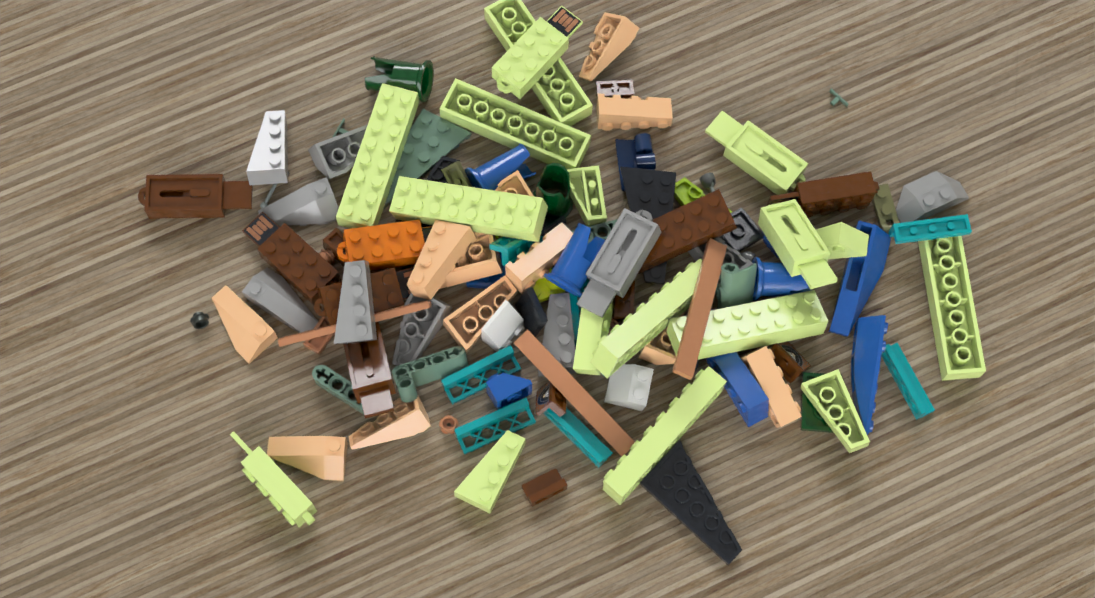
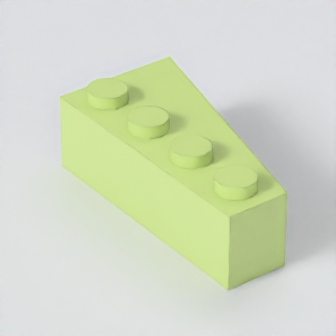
[573,303,614,375]
[800,369,870,453]
[454,430,526,513]

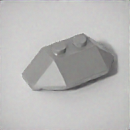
[896,171,969,223]

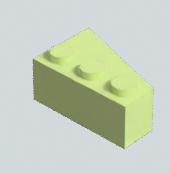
[567,165,607,227]
[815,222,869,259]

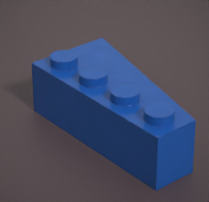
[706,352,769,427]

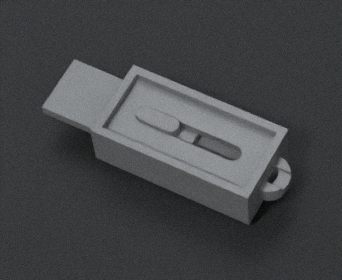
[577,208,662,318]

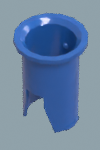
[465,144,536,191]
[543,223,605,298]
[752,257,813,301]

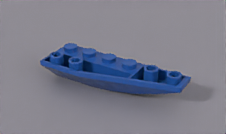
[829,220,891,337]
[851,315,888,435]

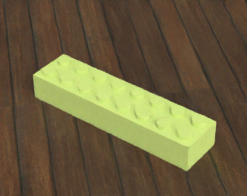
[484,0,593,126]
[440,78,591,169]
[336,83,419,229]
[389,176,548,242]
[918,236,986,381]
[590,258,702,379]
[667,290,828,360]
[602,366,727,505]

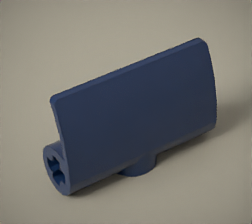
[615,133,656,192]

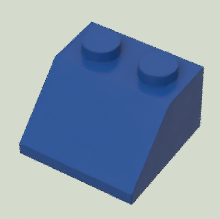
[486,373,532,410]

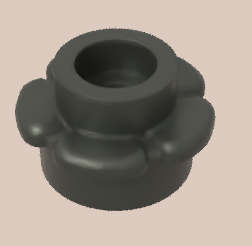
[190,312,209,329]

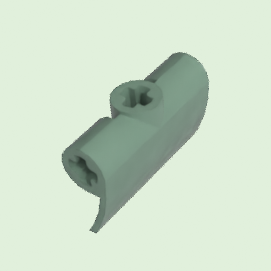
[715,263,757,309]

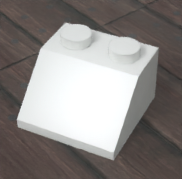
[481,300,524,352]
[604,364,654,411]

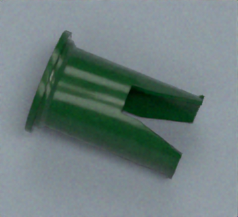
[365,56,434,102]
[533,163,573,217]

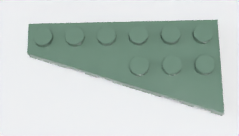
[384,109,472,209]

